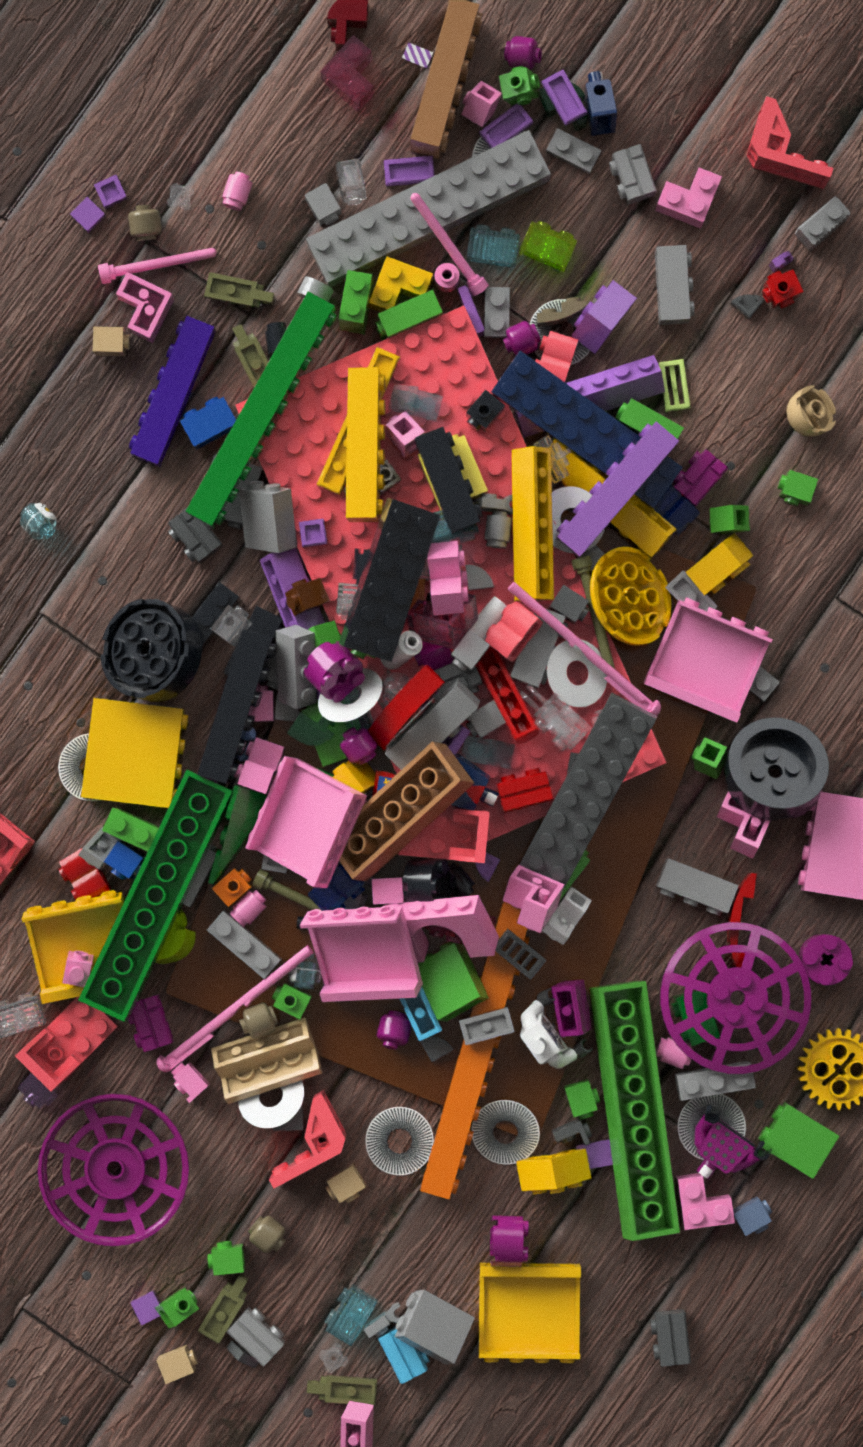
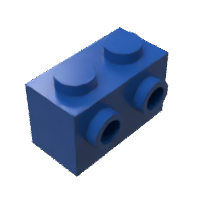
[180,397,236,450]
[104,841,146,880]

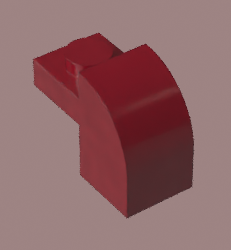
[327,0,369,51]

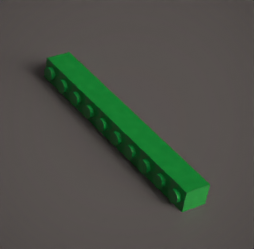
[185,291,337,529]

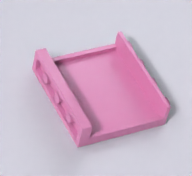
[644,597,773,723]
[245,756,367,888]
[798,792,863,900]
[300,905,423,1002]

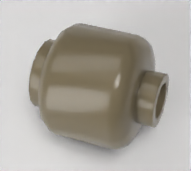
[128,204,162,241]
[239,1002,278,1039]
[248,1216,286,1253]

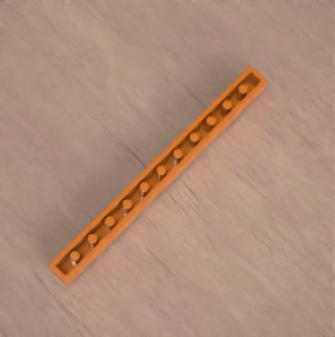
[420,901,530,1199]

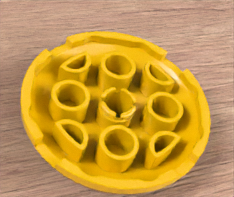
[590,547,672,645]

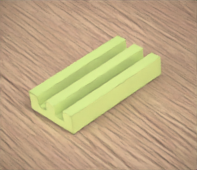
[658,359,691,412]

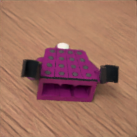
[694,1105,772,1179]

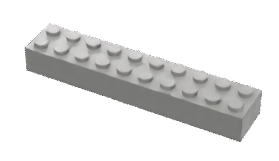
[306,130,551,287]

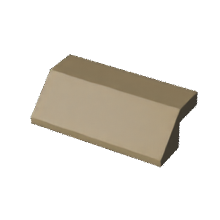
[211,1017,322,1104]

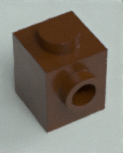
[285,578,330,616]

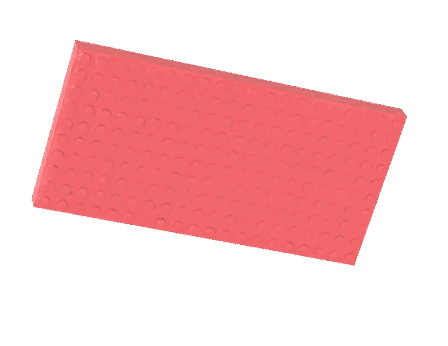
[235,306,666,859]

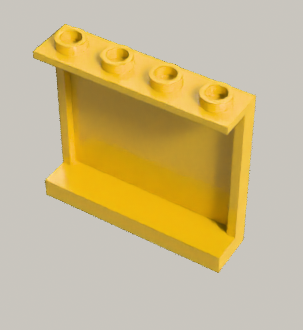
[81,698,189,808]
[22,890,125,1004]
[479,1263,581,1363]

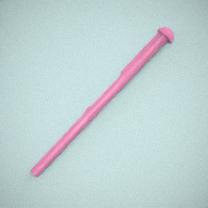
[508,582,661,716]
[156,945,313,1072]

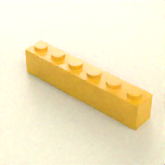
[346,367,386,522]
[548,439,677,557]
[512,446,554,601]

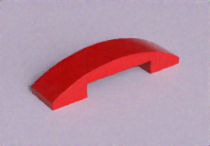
[368,664,445,751]
[727,873,757,968]

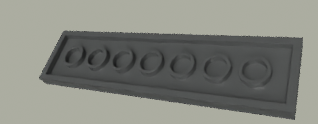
[520,693,657,888]

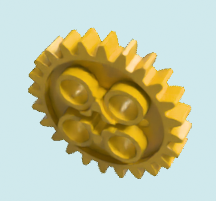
[797,1028,863,1110]

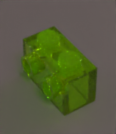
[519,221,578,273]

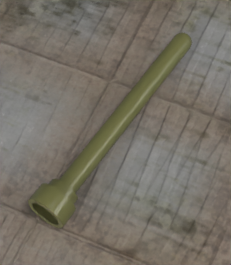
[571,555,615,669]
[252,869,334,911]

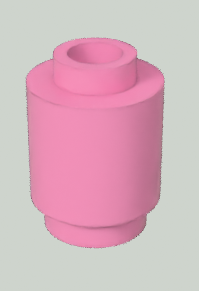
[222,172,253,211]
[435,263,459,292]
[230,890,266,927]
[656,1037,691,1069]

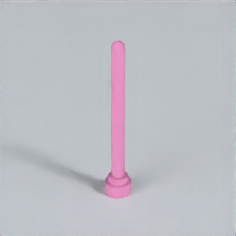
[411,193,489,296]
[98,248,217,285]

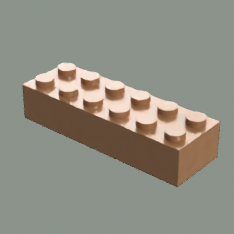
[410,0,483,159]
[339,741,474,881]

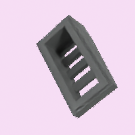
[495,928,547,980]

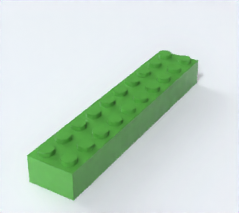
[589,981,680,1241]

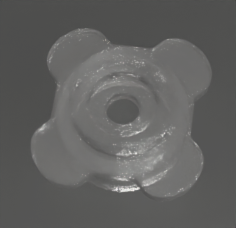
[167,183,194,210]
[319,1343,348,1373]

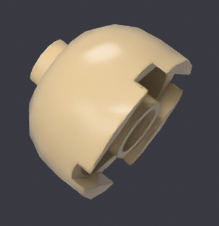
[786,385,836,437]

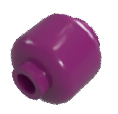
[504,36,542,70]
[503,321,541,356]
[340,726,377,765]
[376,1011,412,1050]

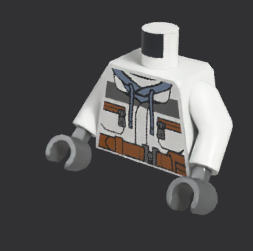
[520,988,593,1069]

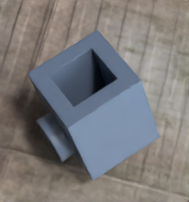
[733,1196,772,1236]

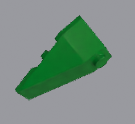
[208,785,267,885]

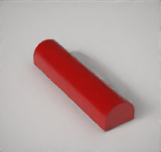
[476,646,539,744]

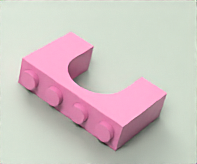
[385,895,499,962]

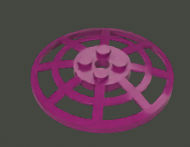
[660,922,811,1074]
[38,1094,189,1246]

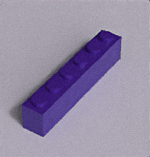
[129,316,216,467]

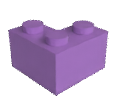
[572,280,637,354]

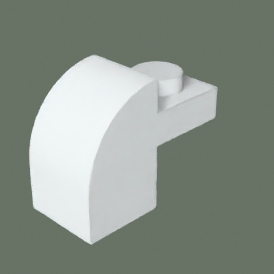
[542,887,592,945]

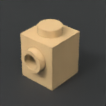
[93,326,130,356]
[326,1163,366,1203]
[156,1345,198,1384]

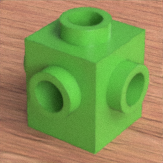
[499,66,540,105]

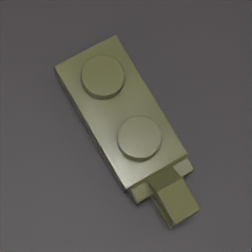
[204,272,275,308]
[232,324,268,387]
[198,1273,249,1344]
[306,1375,377,1406]

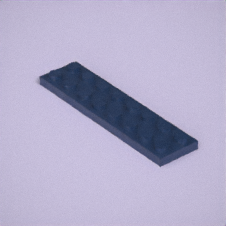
[491,351,683,508]

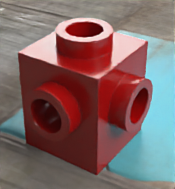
[762,269,803,309]

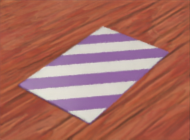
[402,42,433,68]

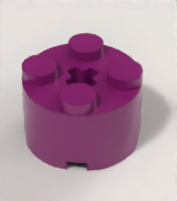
[304,641,365,702]
[799,934,853,985]
[490,1215,529,1267]

